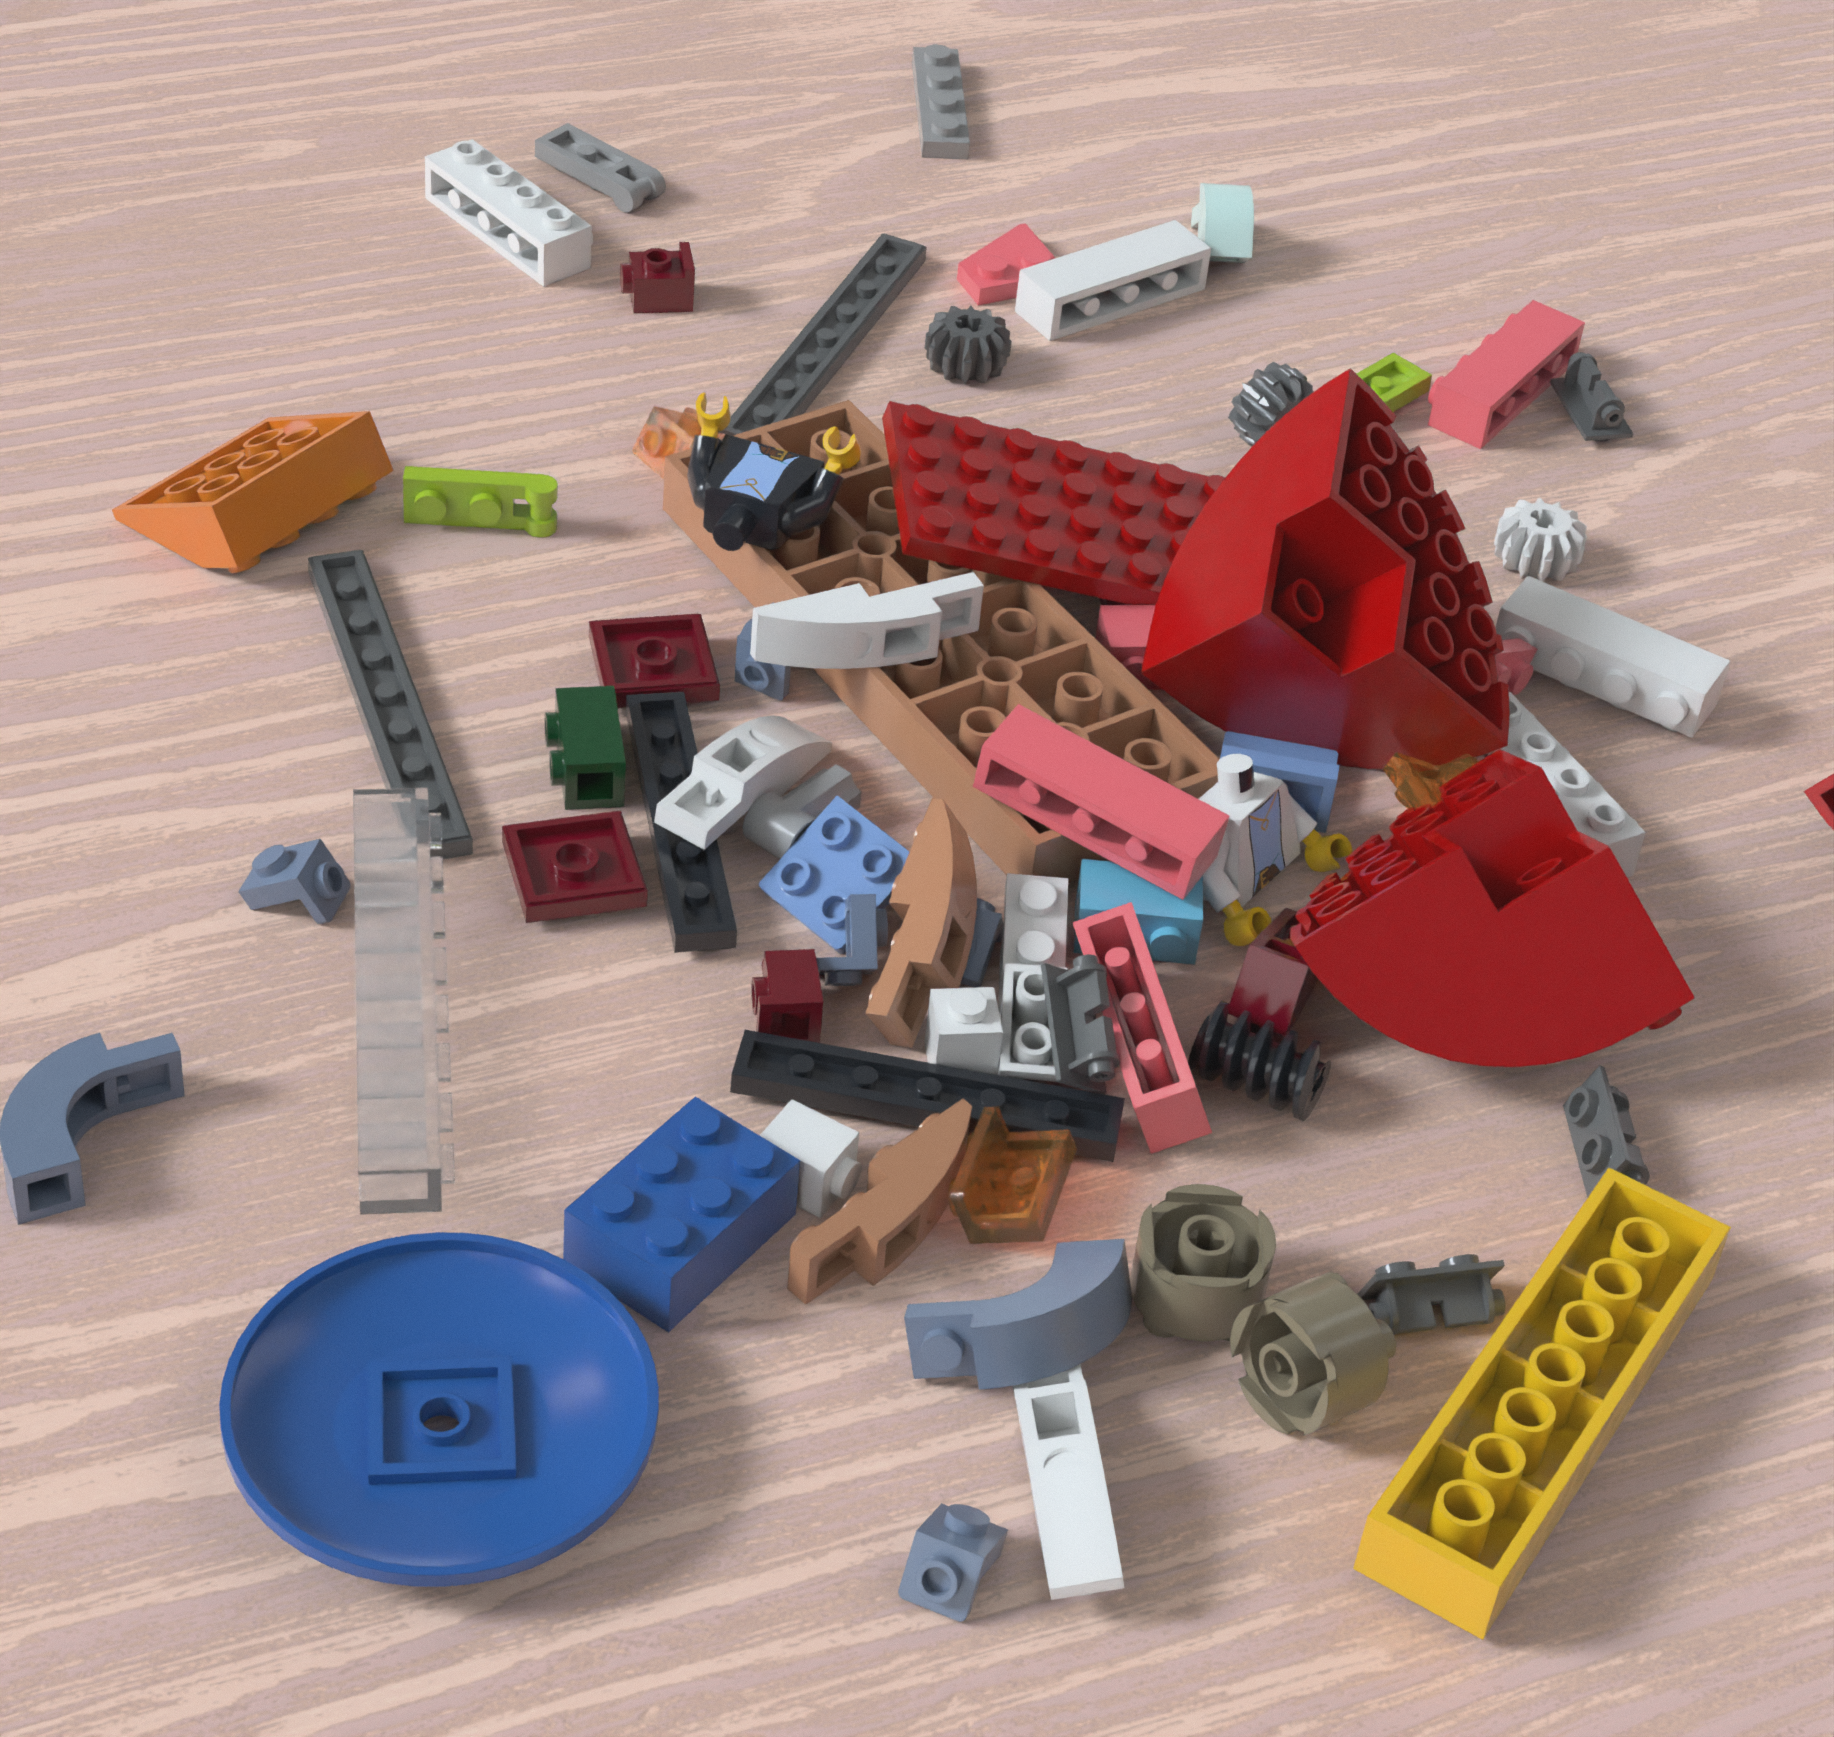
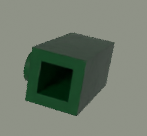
[544,686,626,810]

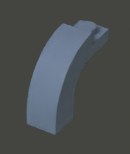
[0,1032,184,1225]
[904,1239,1133,1390]

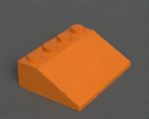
[112,411,394,573]

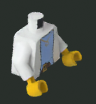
[1199,754,1352,946]

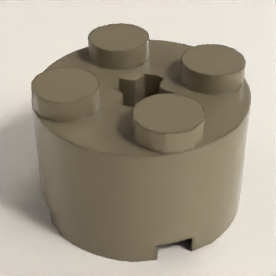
[1130,1184,1276,1341]
[1230,1272,1396,1435]

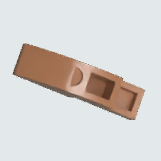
[865,798,977,1048]
[787,1099,972,1305]

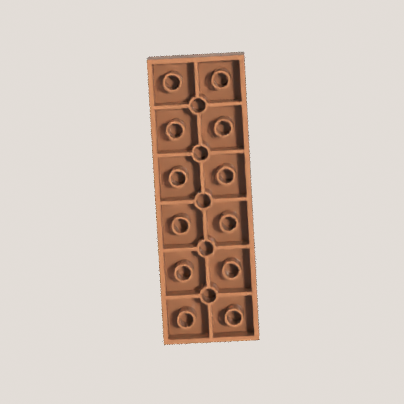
[663,400,1219,883]

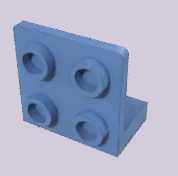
[1220,731,1340,833]
[759,795,909,954]

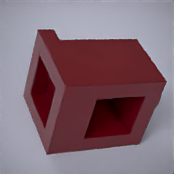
[620,242,695,313]
[751,949,824,1043]

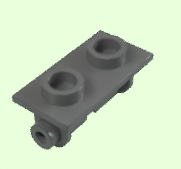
[1550,352,1633,442]
[1041,954,1120,1094]
[1563,1065,1650,1198]
[1357,1254,1506,1335]

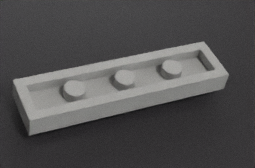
[912,44,970,159]

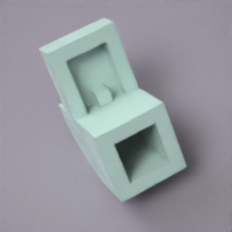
[1191,183,1254,263]

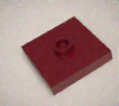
[589,613,720,708]
[502,811,648,923]

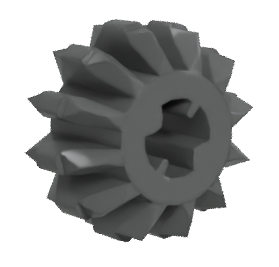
[924,305,1012,384]
[1228,362,1314,447]

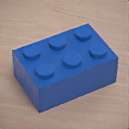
[563,1096,800,1333]

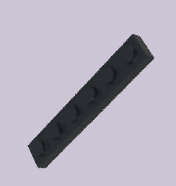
[626,692,737,953]
[730,1030,1125,1162]

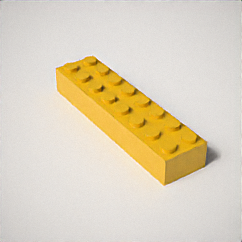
[1353,1168,1731,1640]

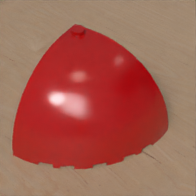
[1141,368,1510,769]
[1290,749,1695,1067]

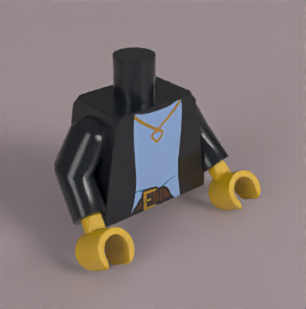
[687,392,861,551]

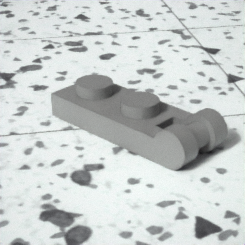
[535,123,666,213]

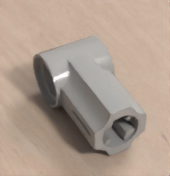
[743,764,862,859]

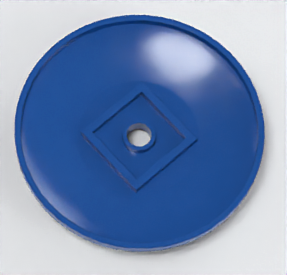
[219,1232,659,1587]

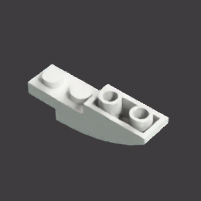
[750,572,984,669]
[654,715,832,850]
[998,873,1068,1082]
[1013,1364,1124,1600]

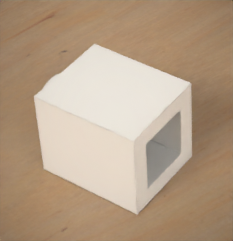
[924,987,1003,1075]
[760,1099,862,1218]

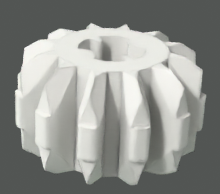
[1494,498,1587,582]

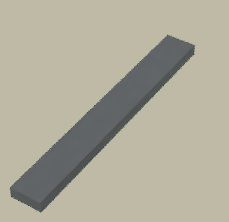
[718,233,927,439]
[308,550,473,865]

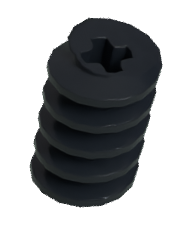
[1188,1000,1331,1121]

